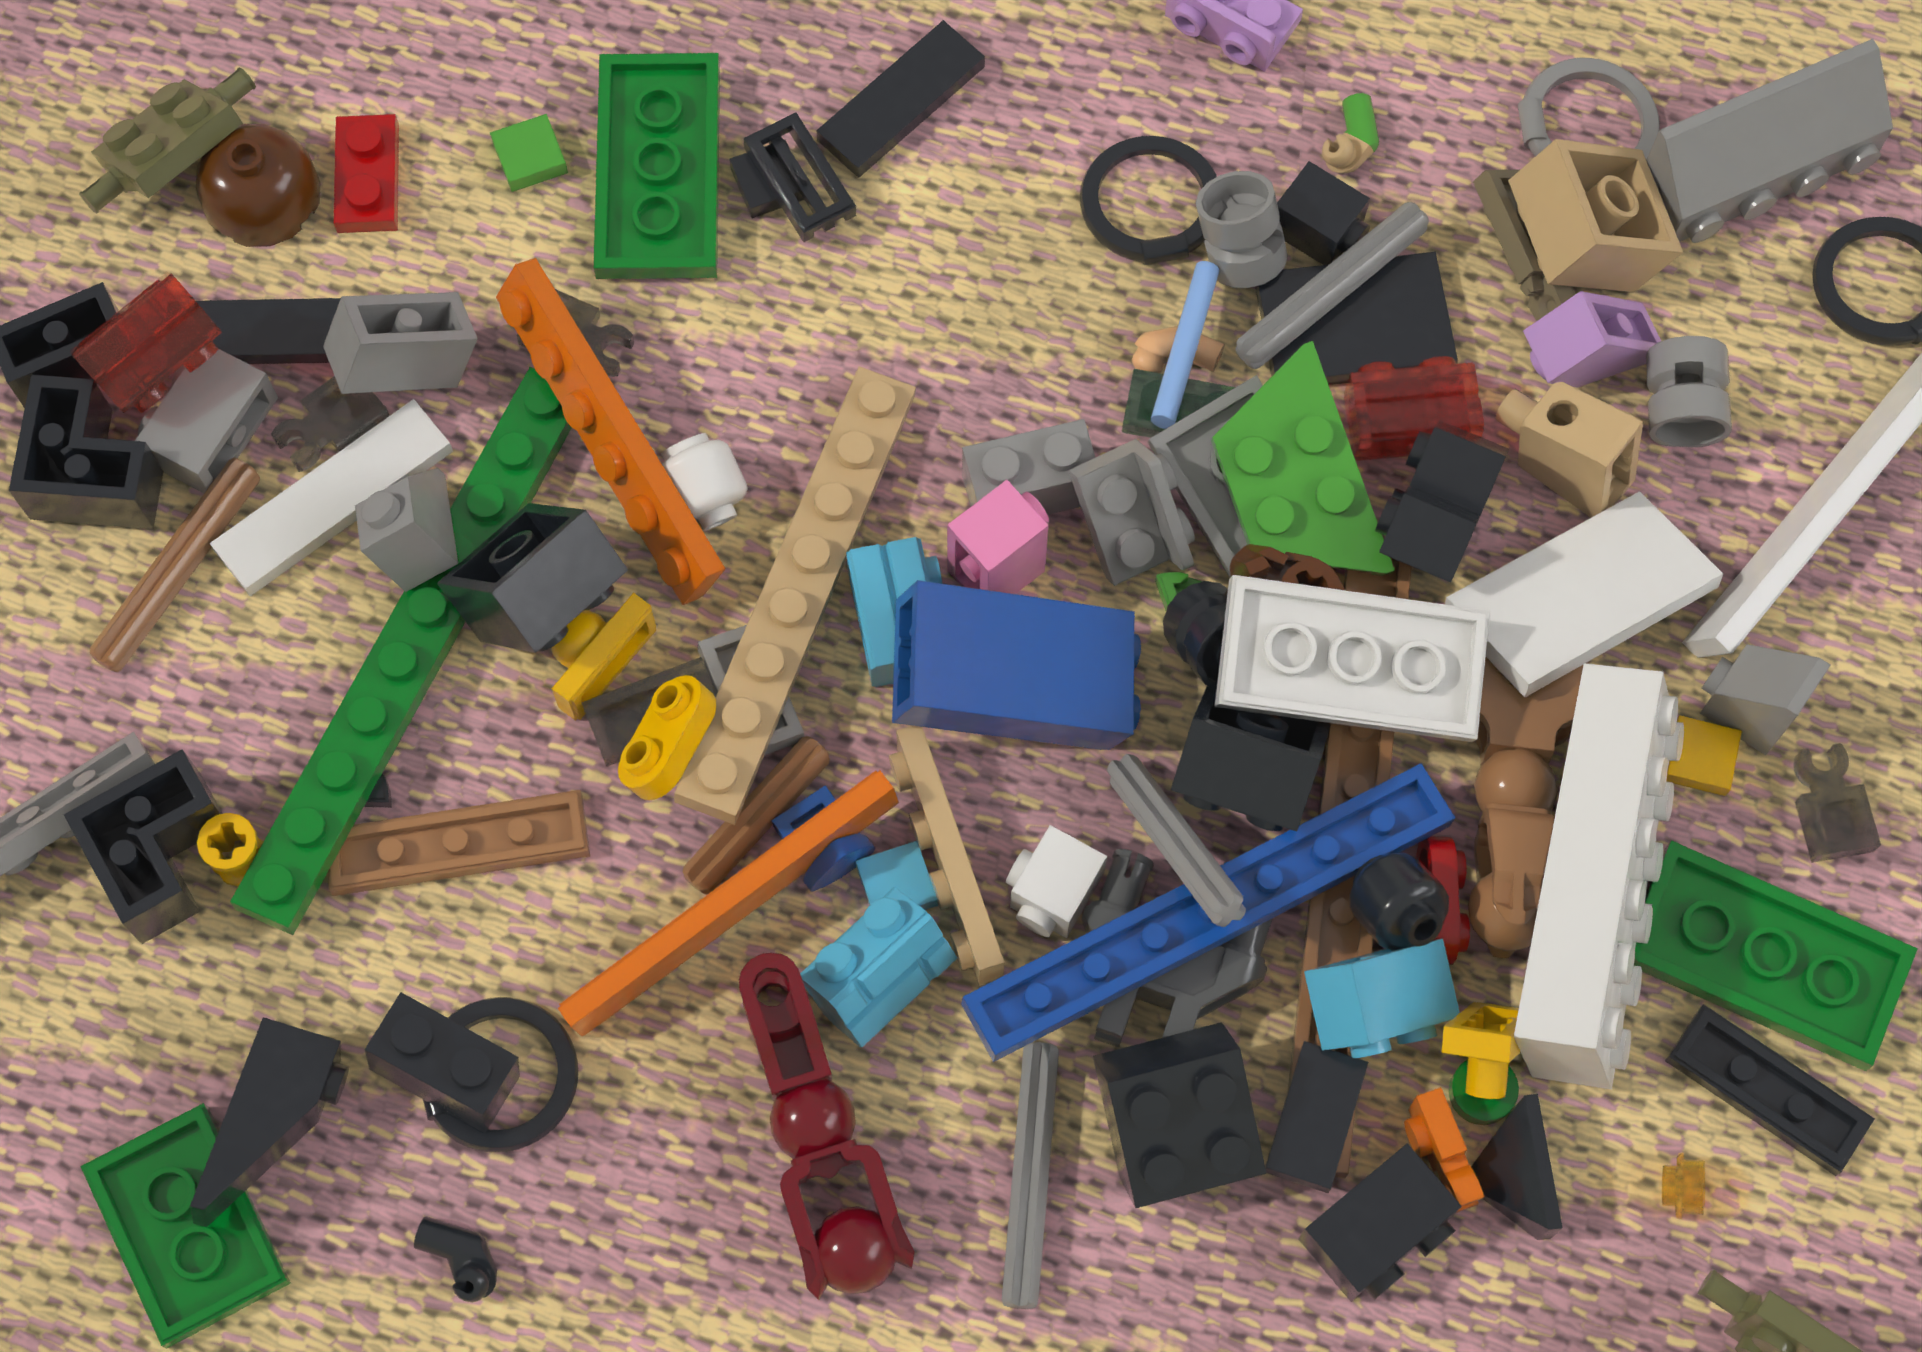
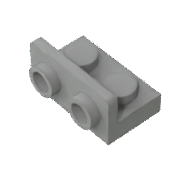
[1068,439,1195,586]

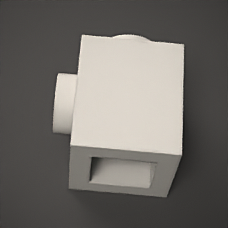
[1006,825,1107,938]

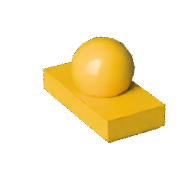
[551,593,656,721]

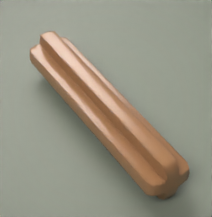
[682,736,830,894]

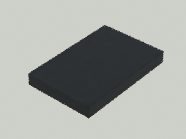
[1255,251,1458,385]

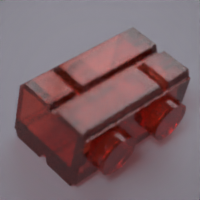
[70,271,222,413]
[1344,356,1484,461]

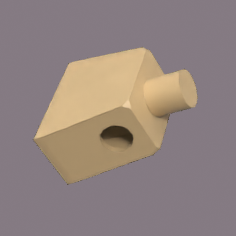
[1495,382,1643,518]

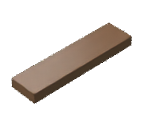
[327,790,590,896]

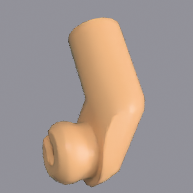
[1132,326,1225,375]

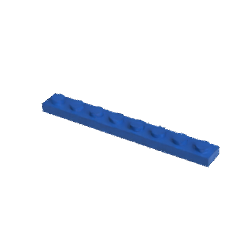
[961,763,1455,1062]

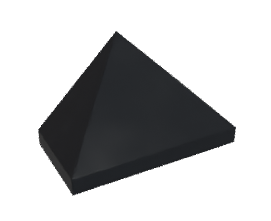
[1471,1094,1563,1240]

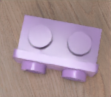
[1165,0,1303,72]

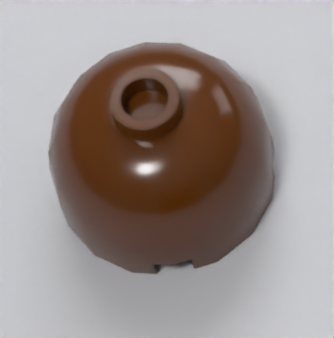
[196,124,321,247]

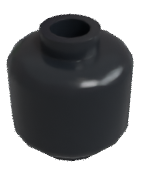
[1350,853,1449,951]

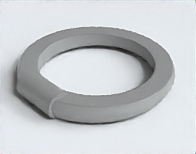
[1518,58,1660,160]

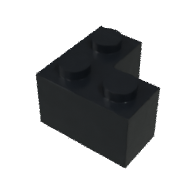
[9,375,164,529]
[1375,420,1509,583]
[63,749,223,944]

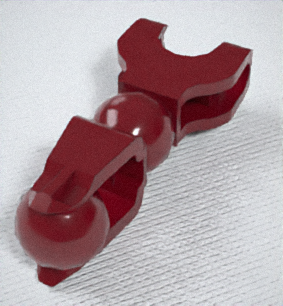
[739,952,915,1300]

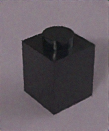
[1277,161,1370,265]

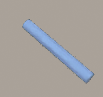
[1151,261,1220,429]

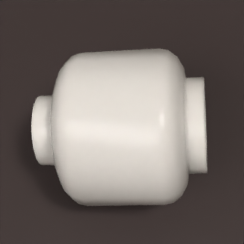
[661,433,748,531]

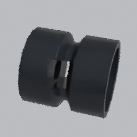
[1163,581,1228,691]

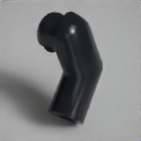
[414,1216,497,1303]

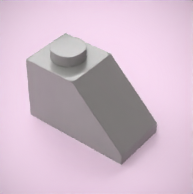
[355,468,458,592]
[1700,644,1831,755]

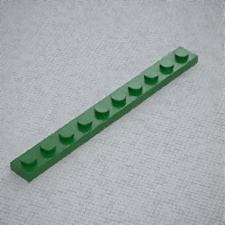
[230,367,572,935]

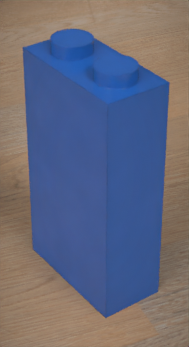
[892,580,1141,750]

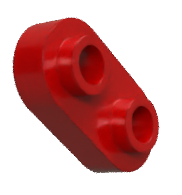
[1416,836,1470,965]

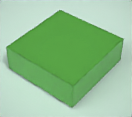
[490,114,568,192]

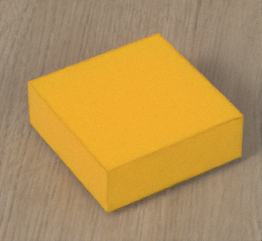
[1666,715,1742,796]

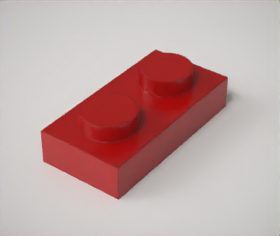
[334,114,399,233]

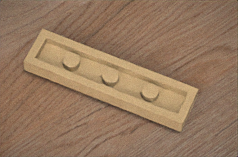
[889,726,1005,985]

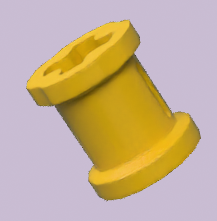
[197,813,264,886]

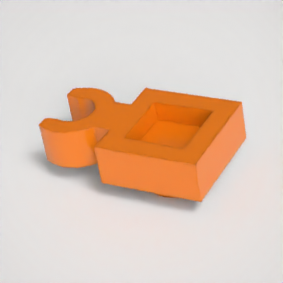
[1404,1087,1484,1213]

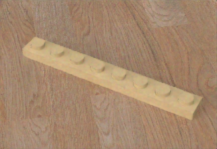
[674,366,916,825]

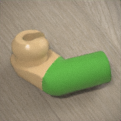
[1322,93,1379,174]

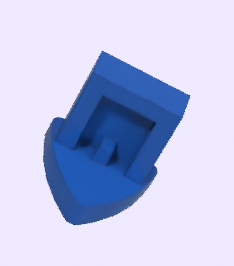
[772,785,876,892]

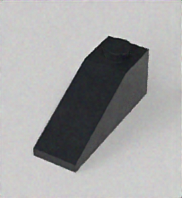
[190,1017,349,1228]

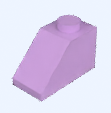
[1523,291,1661,388]

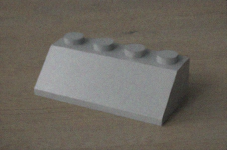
[1646,39,1893,243]

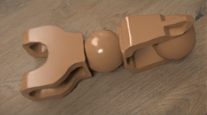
[1468,657,1589,958]

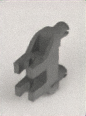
[1082,849,1273,1048]

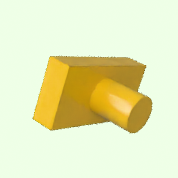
[1442,1002,1520,1099]

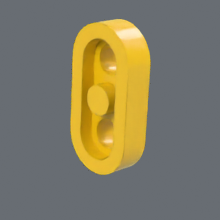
[618,675,716,800]

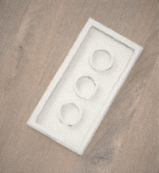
[1445,491,1723,697]
[1215,575,1490,742]

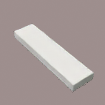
[210,399,453,596]

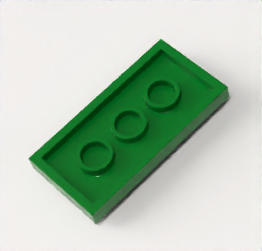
[593,53,720,279]
[1634,840,1918,1071]

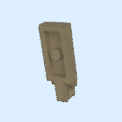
[1473,170,1575,321]

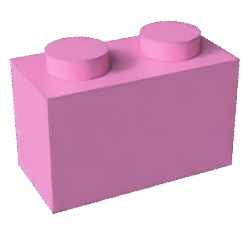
[947,480,1049,594]

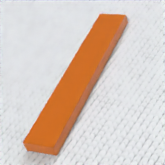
[557,770,899,1037]

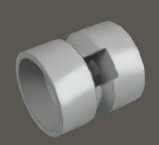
[1195,171,1288,288]
[1646,336,1732,447]

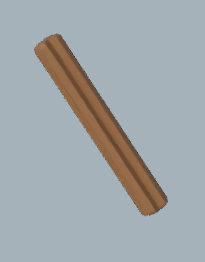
[89,458,260,672]

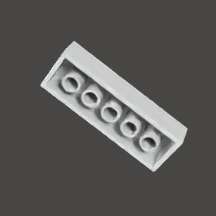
[1514,663,1684,1090]

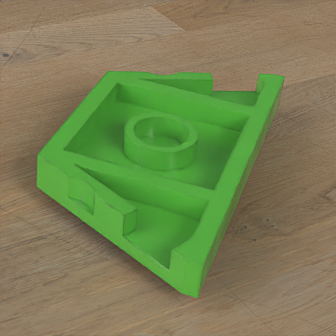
[1211,341,1394,576]

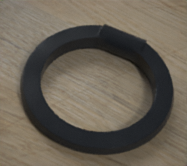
[1080,136,1217,265]
[1812,217,1922,346]
[423,997,578,1152]

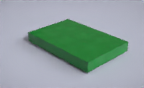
[80,1103,291,1349]

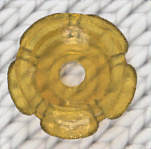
[1662,1152,1705,1220]

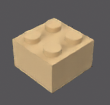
[1508,139,1683,292]

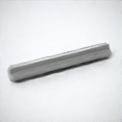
[1235,202,1429,369]
[1107,754,1246,927]
[1002,1042,1059,1309]

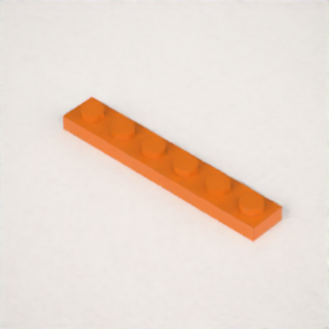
[496,258,726,605]

